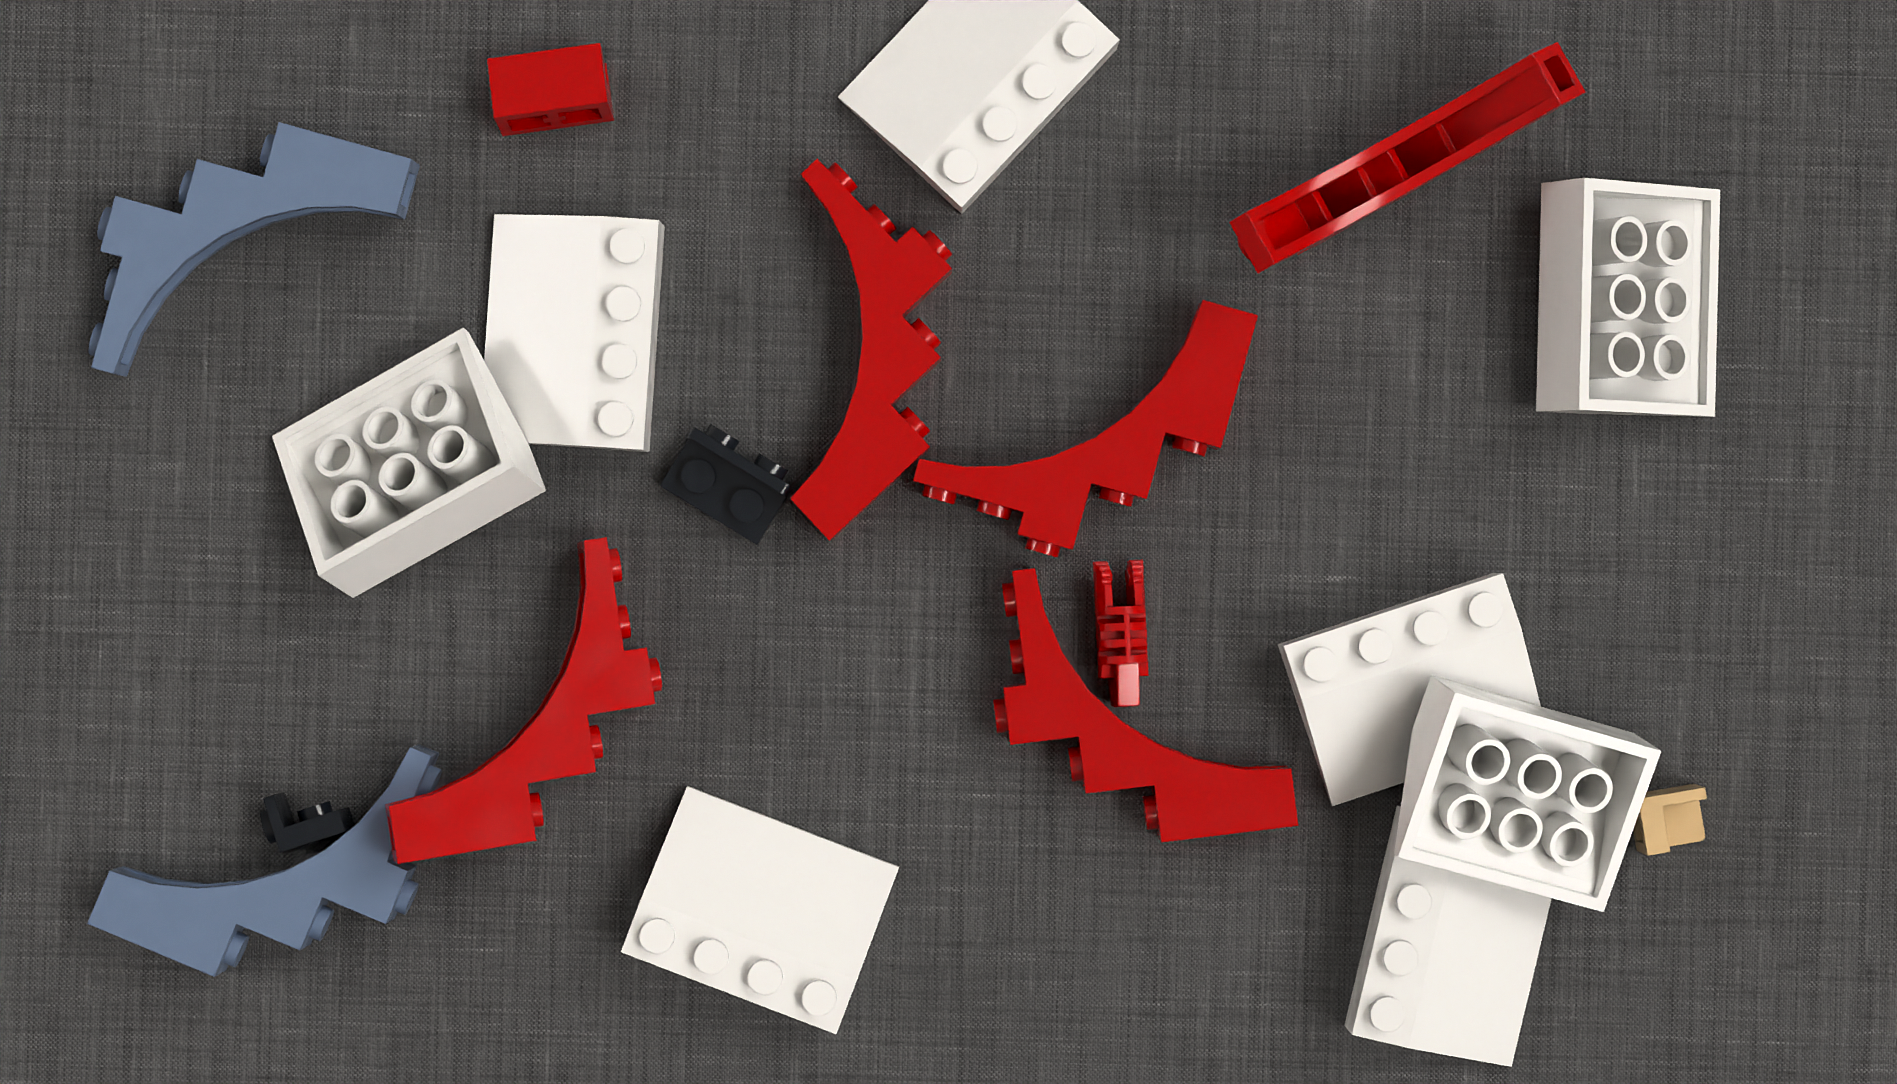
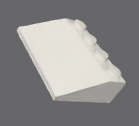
[838,0,1120,214]
[1536,178,1720,417]
[484,214,665,452]
[272,328,546,598]
[1278,573,1541,806]
[1394,675,1661,912]
[621,786,899,1034]
[1344,805,1552,1067]

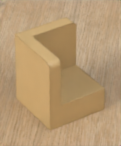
[1633,784,1707,856]

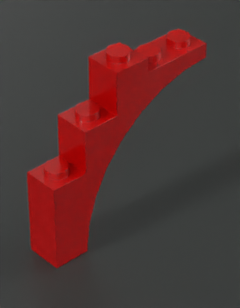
[1229,42,1586,273]
[790,158,953,541]
[913,300,1258,558]
[385,537,662,864]
[993,568,1298,842]

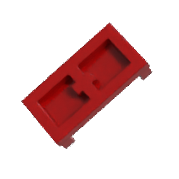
[487,43,615,136]

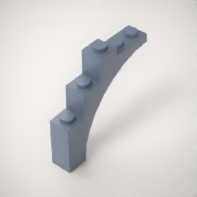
[89,122,420,377]
[87,744,442,977]

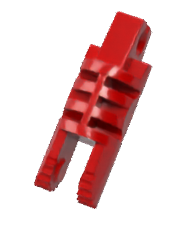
[1093,559,1149,707]

